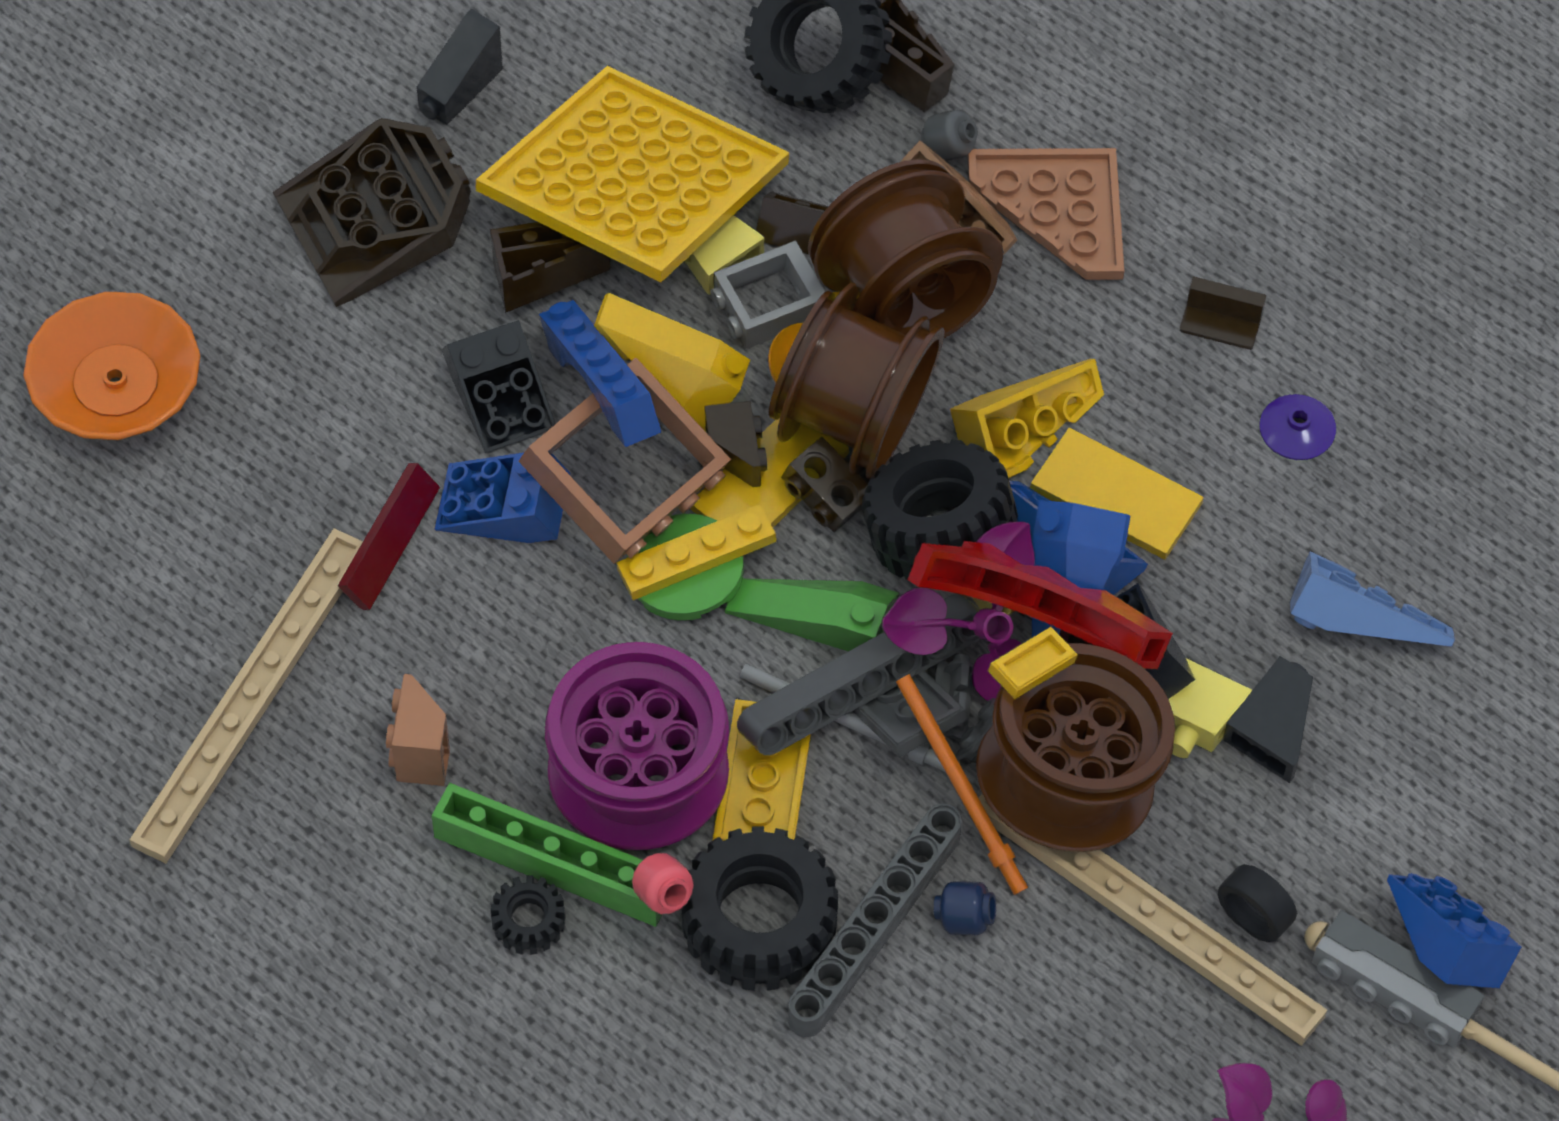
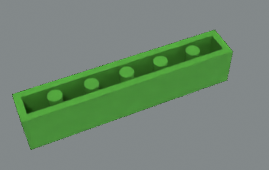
[432,782,662,927]

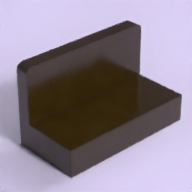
[756,191,829,254]
[1180,276,1267,350]

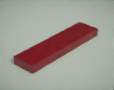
[337,463,440,610]

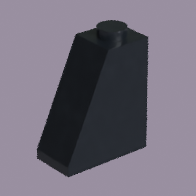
[417,8,503,125]
[1223,656,1313,783]

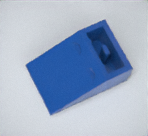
[435,452,571,543]
[1387,873,1522,989]

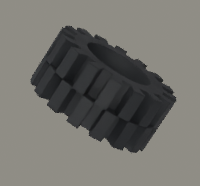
[490,875,565,955]

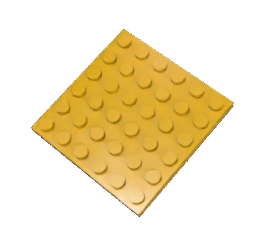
[476,66,789,283]

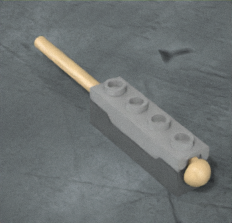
[1304,910,1559,1091]

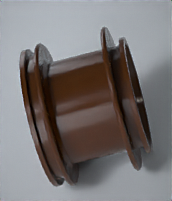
[808,159,1003,338]
[768,283,945,480]
[976,643,1175,852]

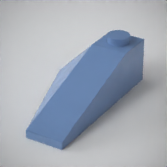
[1290,551,1455,647]

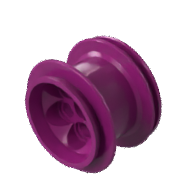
[545,642,729,850]

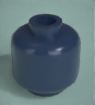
[934,881,996,935]

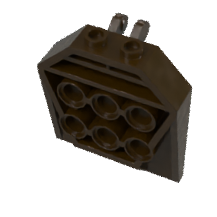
[273,118,471,307]

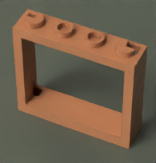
[519,358,731,564]

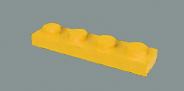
[616,504,777,600]

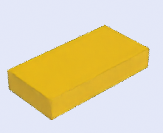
[988,627,1078,699]

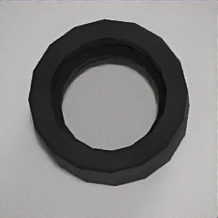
[1217,864,1297,943]

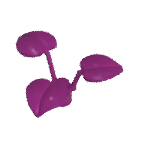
[882,522,1035,701]
[1212,1063,1347,1121]

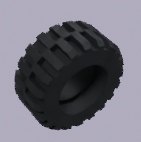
[744,0,892,113]
[862,440,1018,581]
[681,826,838,991]

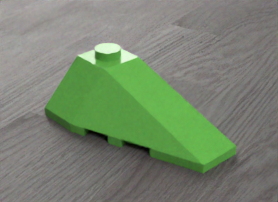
[725,578,899,652]

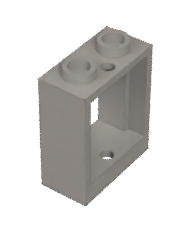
[710,241,825,349]

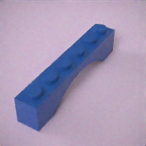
[539,300,662,447]

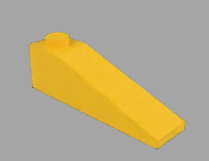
[594,293,750,432]
[950,358,1104,478]

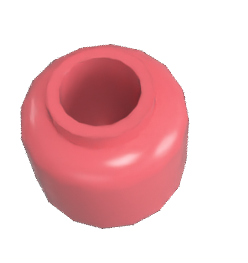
[632,853,694,914]

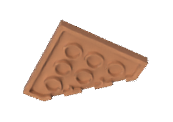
[967,148,1124,280]

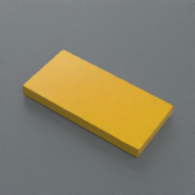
[690,418,849,528]
[1030,427,1204,560]
[712,699,811,841]

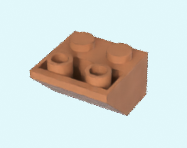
[386,674,450,786]

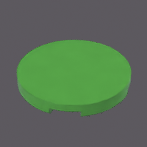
[627,514,744,620]

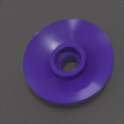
[1260,394,1336,460]

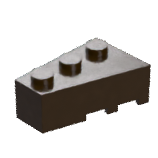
[490,222,611,313]

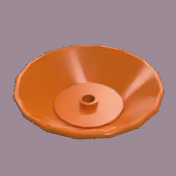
[23,291,201,440]

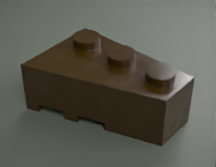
[879,0,955,112]

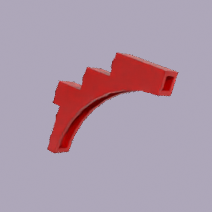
[908,541,1173,669]

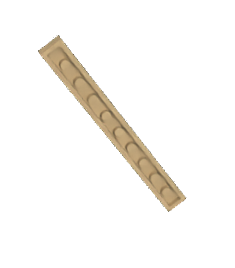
[129,528,363,864]
[979,794,1328,1046]

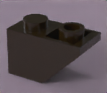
[705,401,767,487]

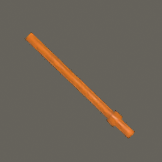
[896,674,1028,895]

